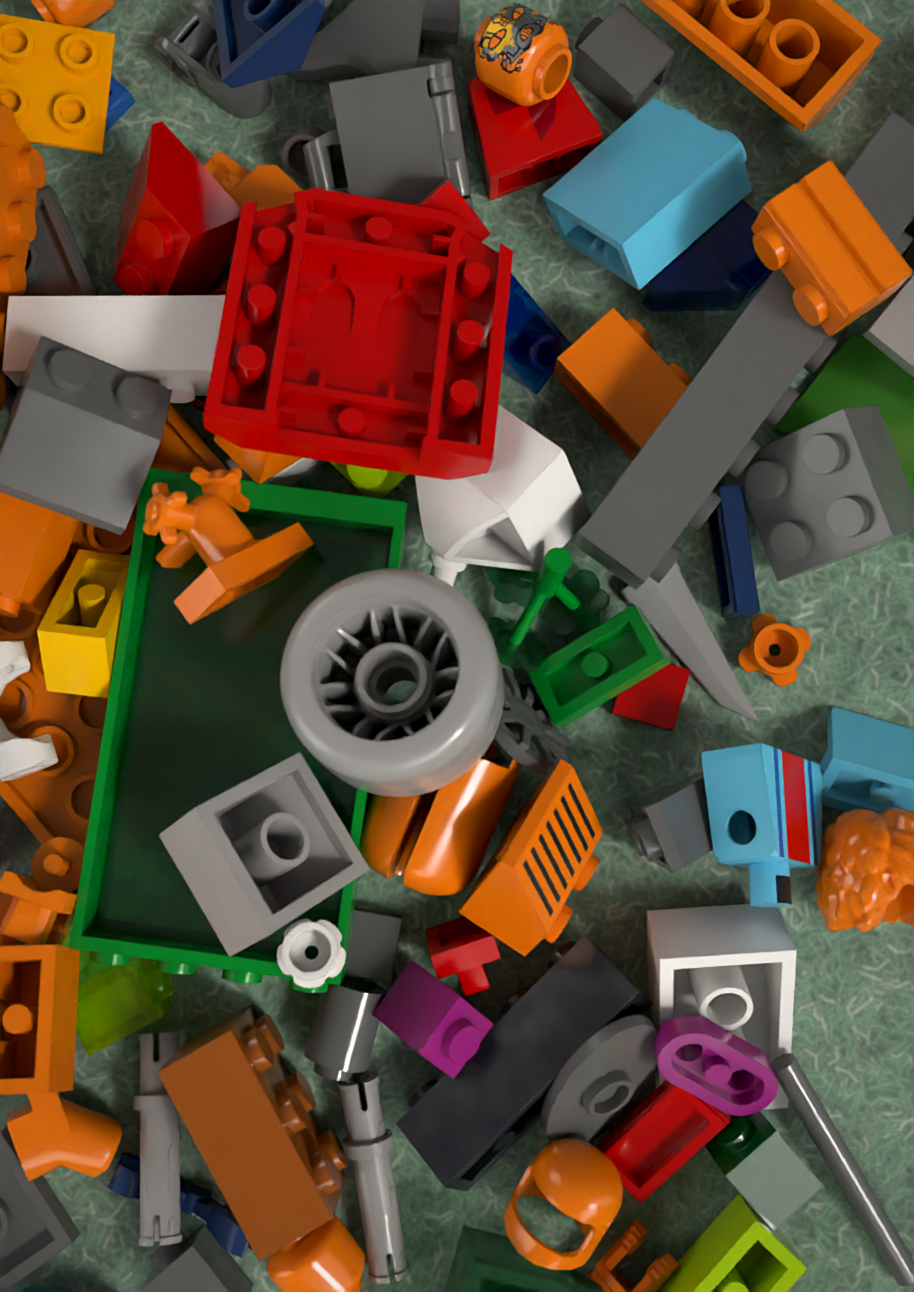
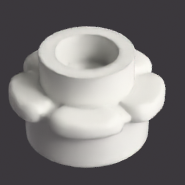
[277,918,346,988]

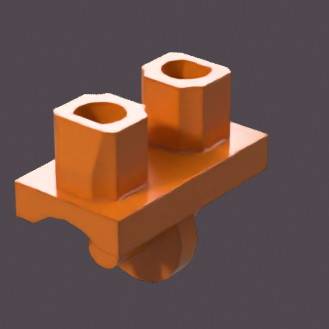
[0,837,85,946]

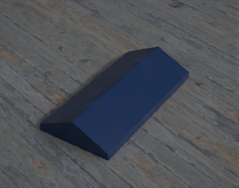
[212,0,326,88]

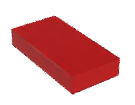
[596,1080,731,1204]

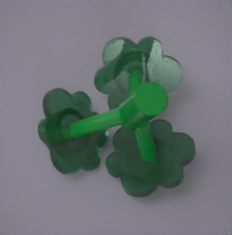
[484,548,610,671]

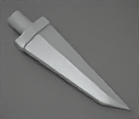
[620,562,761,724]

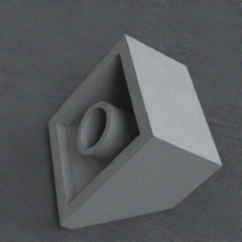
[159,752,370,957]

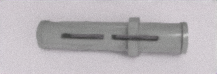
[133,1032,182,1246]
[337,1072,411,1284]

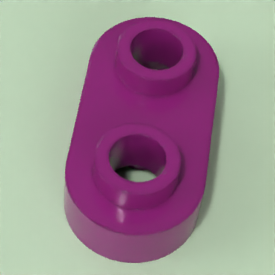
[653,1015,778,1116]

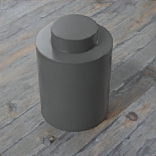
[304,976,387,1081]

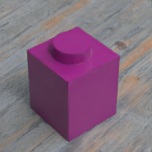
[372,960,493,1079]

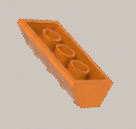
[640,0,882,132]

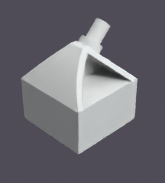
[415,404,592,587]

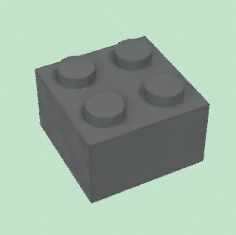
[738,405,914,582]

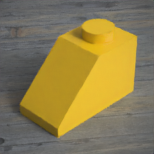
[37,549,130,698]

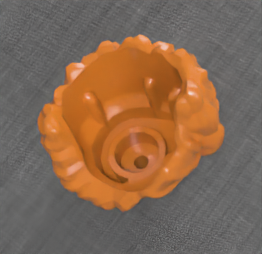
[814,808,914,933]

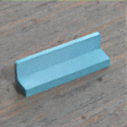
[819,707,914,814]

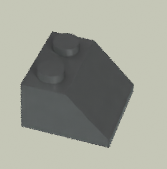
[0,336,172,535]

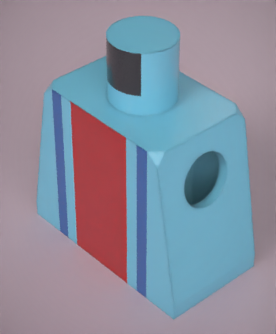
[701,743,822,907]

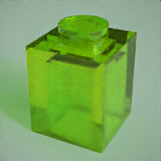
[76,957,174,1056]

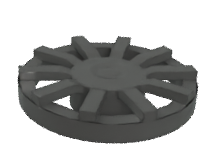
[494,667,570,775]

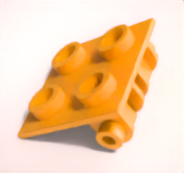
[0,14,115,154]

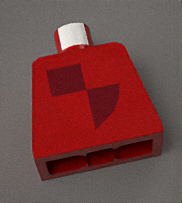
[468,77,602,201]

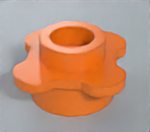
[737,614,811,687]

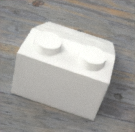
[647,904,797,1109]

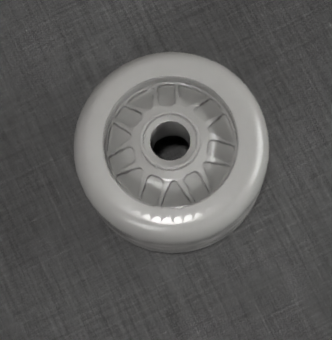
[280,568,504,797]

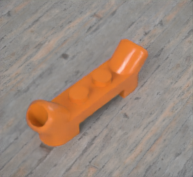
[0,891,122,1182]

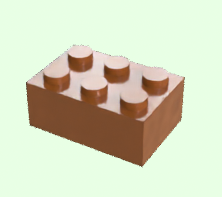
[157,1004,348,1262]

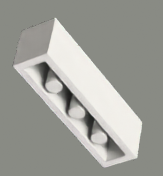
[2,295,225,403]

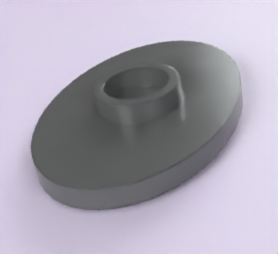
[541,1015,658,1142]

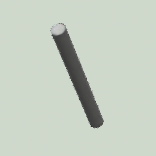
[771,1053,914,1286]

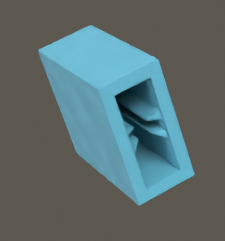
[543,97,752,290]

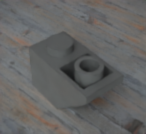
[625,774,713,873]

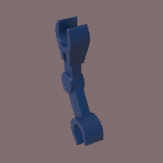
[108,1153,253,1258]

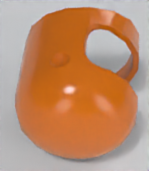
[504,1137,623,1270]

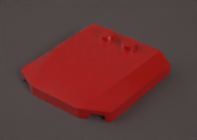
[203,188,513,480]

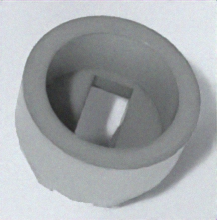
[282,126,335,183]

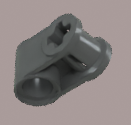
[152,0,273,119]

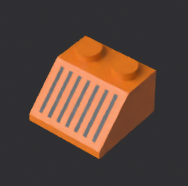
[458,759,603,957]

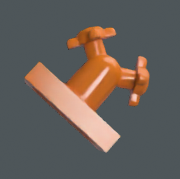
[143,466,314,624]

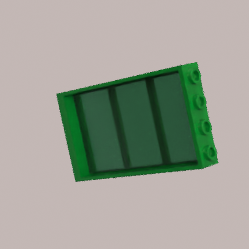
[69,468,410,993]

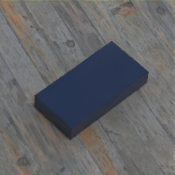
[708,484,760,620]

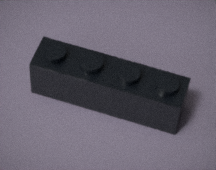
[396,935,653,1191]

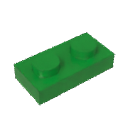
[527,604,671,728]

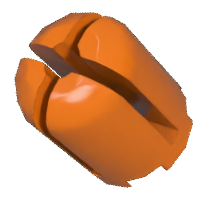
[360,744,523,896]

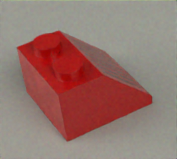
[113,121,242,296]

